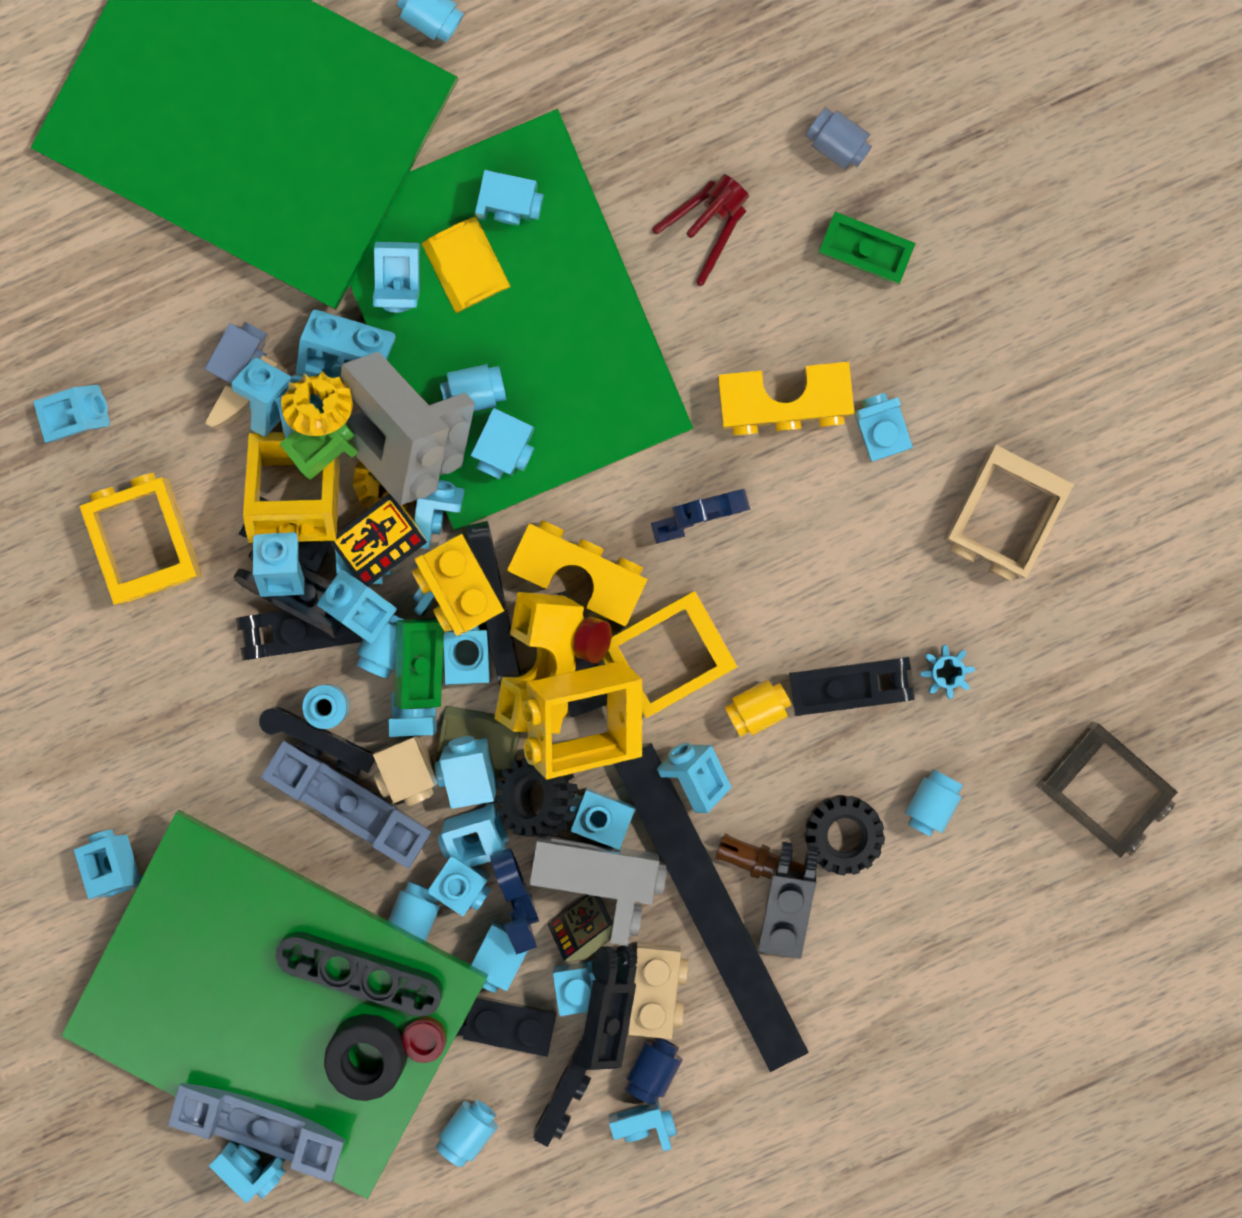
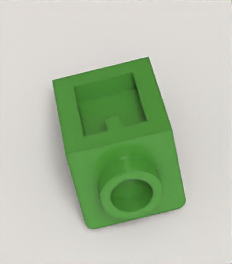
[280,409,359,480]

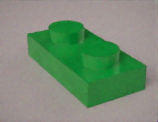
[818,211,916,286]
[394,618,444,710]

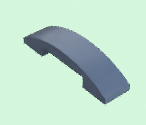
[261,740,432,869]
[168,1083,345,1183]

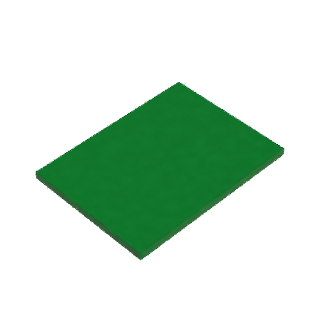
[30,0,459,310]
[350,108,694,531]
[61,810,489,1199]

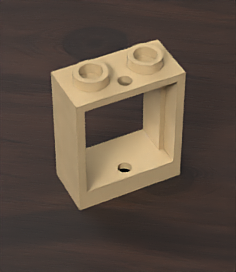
[944,445,1074,582]

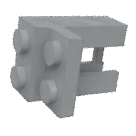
[340,351,475,506]
[530,836,667,946]

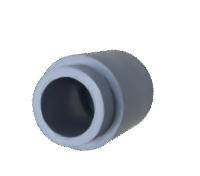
[805,107,872,170]

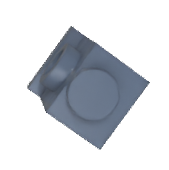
[205,321,267,384]

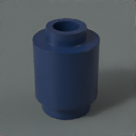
[625,1038,683,1105]

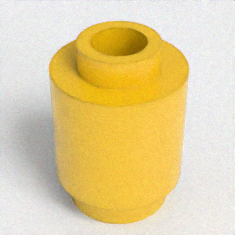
[724,679,792,738]

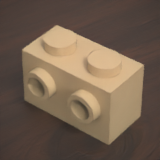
[373,736,438,807]
[628,941,688,1039]

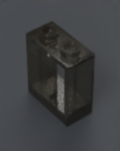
[1035,721,1178,858]

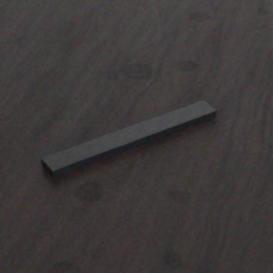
[614,743,809,1072]

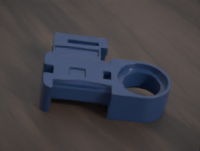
[650,489,751,544]
[490,848,539,955]

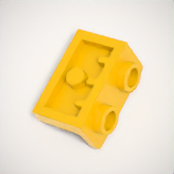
[412,534,505,636]

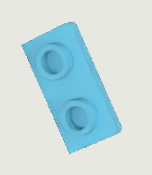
[296,310,395,378]
[209,1140,286,1204]

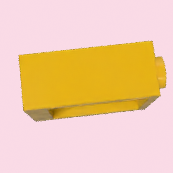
[243,432,340,543]
[79,472,203,605]
[603,591,738,718]
[522,661,642,780]

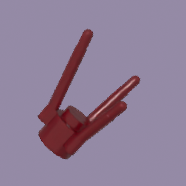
[652,174,749,286]

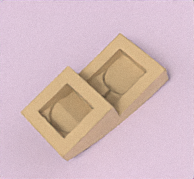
[205,355,283,430]

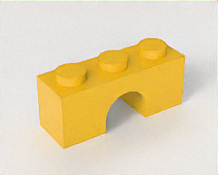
[717,361,855,436]
[507,520,648,627]
[494,592,584,734]

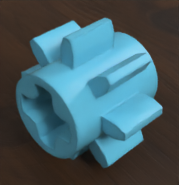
[919,644,975,699]

